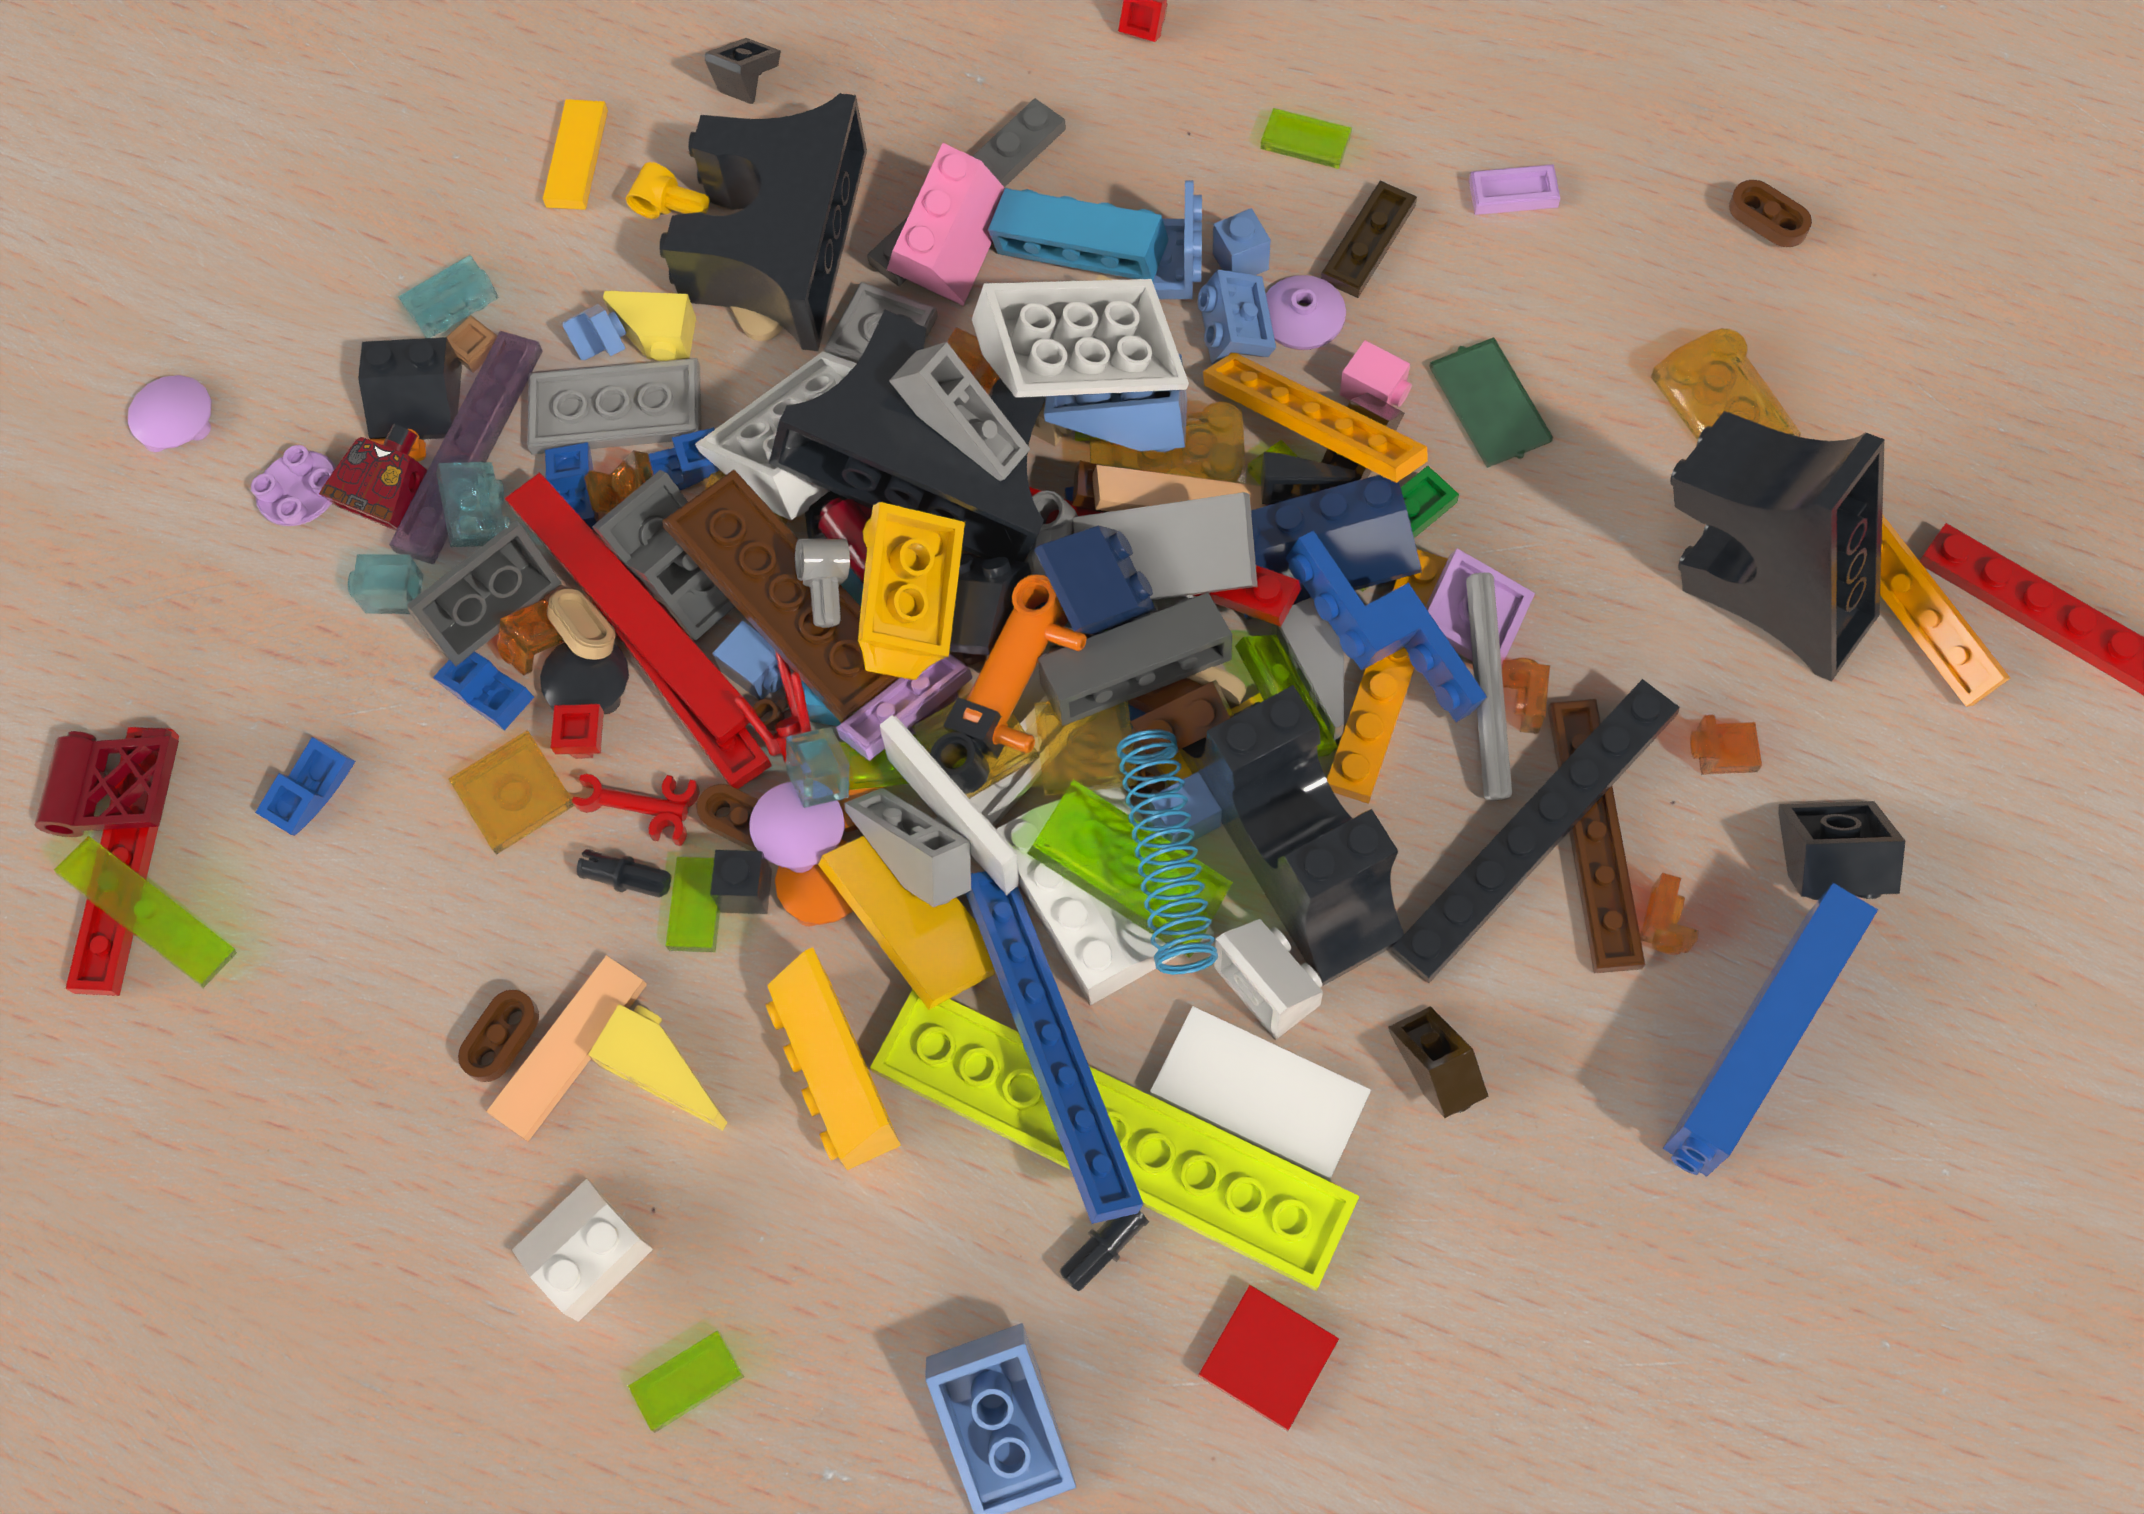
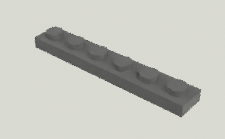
[867,98,1066,287]

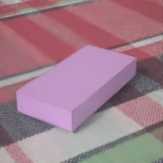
[1469,164,1560,215]

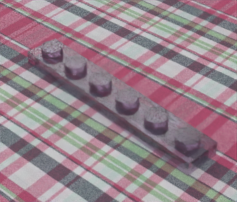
[389,331,543,565]

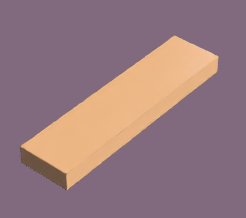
[1092,465,1268,512]
[486,955,647,1142]

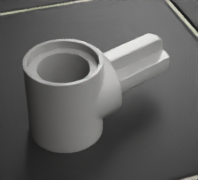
[795,539,850,628]

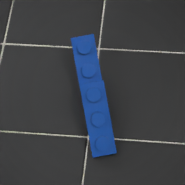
[1285,530,1487,722]

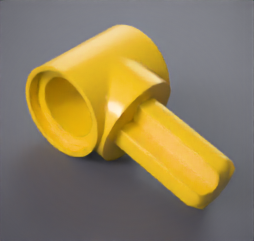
[625,162,710,219]

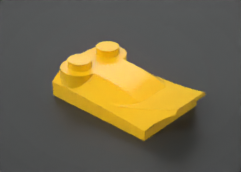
[858,502,965,680]

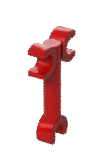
[572,774,700,846]

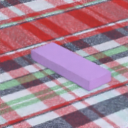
[836,653,972,761]

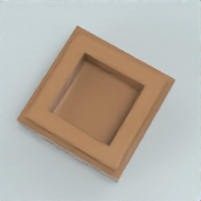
[447,315,503,373]

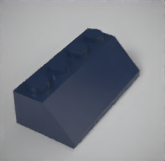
[1244,475,1422,620]

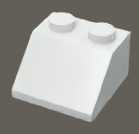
[1214,919,1323,1040]
[512,1179,653,1322]

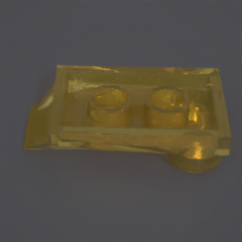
[1651,328,1801,440]
[1089,402,1246,484]

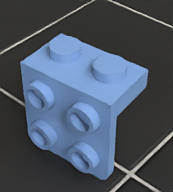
[1153,180,1202,299]

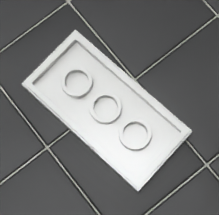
[879,715,1019,895]
[1150,1006,1371,1182]

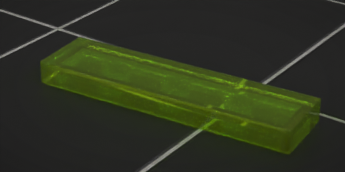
[54,836,237,988]

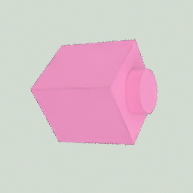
[1340,340,1412,407]

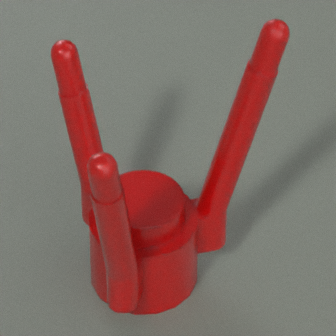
[735,651,818,763]

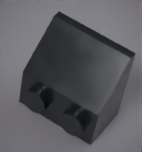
[358,337,462,440]
[949,554,1041,655]
[1778,801,1906,900]

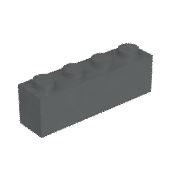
[1038,593,1232,726]

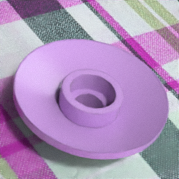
[1266,275,1346,350]

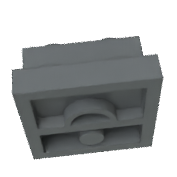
[592,470,735,640]

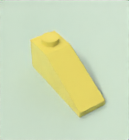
[588,1004,728,1131]

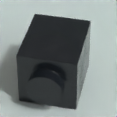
[710,850,772,914]

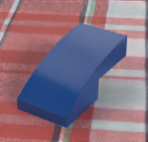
[632,427,720,491]
[545,442,599,530]
[433,651,534,731]
[255,737,356,836]

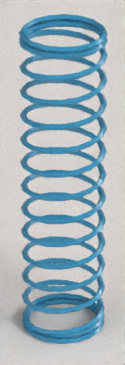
[1116,729,1218,975]

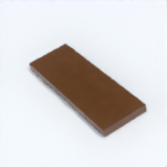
[663,470,899,723]

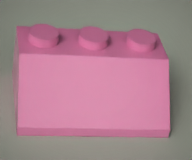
[887,143,1005,306]

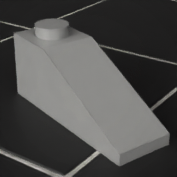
[889,342,1030,481]
[1272,597,1344,746]
[845,788,971,907]

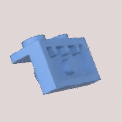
[1198,269,1276,364]

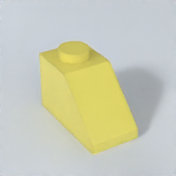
[603,291,696,361]

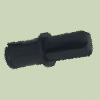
[577,849,672,898]
[1059,1211,1149,1291]

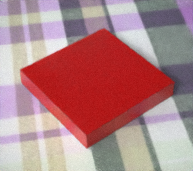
[1198,1285,1339,1432]

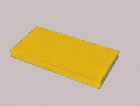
[818,836,996,1010]

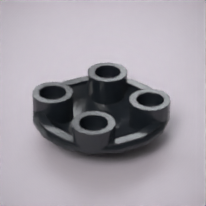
[540,642,629,714]

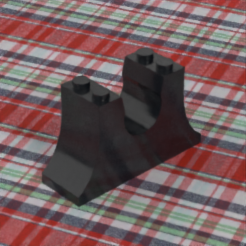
[659,93,867,351]
[769,309,1046,562]
[1670,411,1885,682]
[1178,685,1405,986]

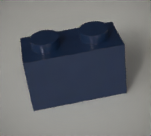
[1034,525,1156,634]

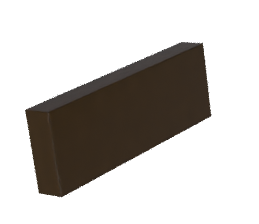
[1321,180,1417,298]

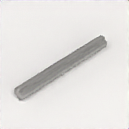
[1466,572,1512,801]

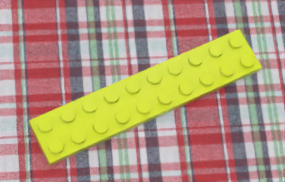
[870,989,1360,1291]

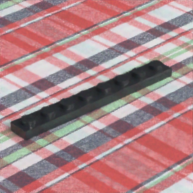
[1392,679,1680,983]

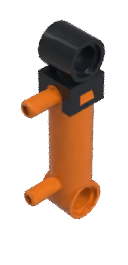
[930,574,1087,794]

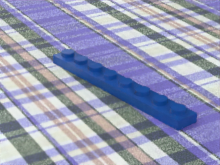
[966,871,1143,1224]

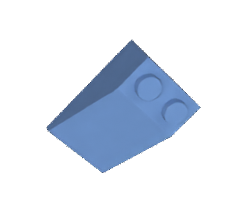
[1044,354,1187,452]
[925,1323,1076,1514]

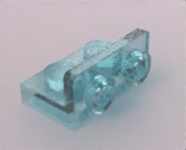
[398,255,499,338]
[436,462,511,547]

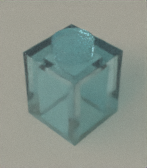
[348,554,424,614]
[786,727,849,808]

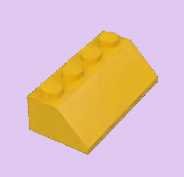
[765,947,901,1170]

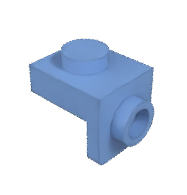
[562,304,626,360]

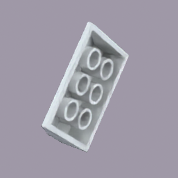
[972,279,1189,397]
[695,351,857,520]
[996,780,1214,1006]

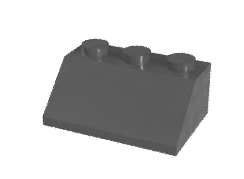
[406,520,562,666]

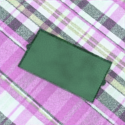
[1429,337,1553,468]

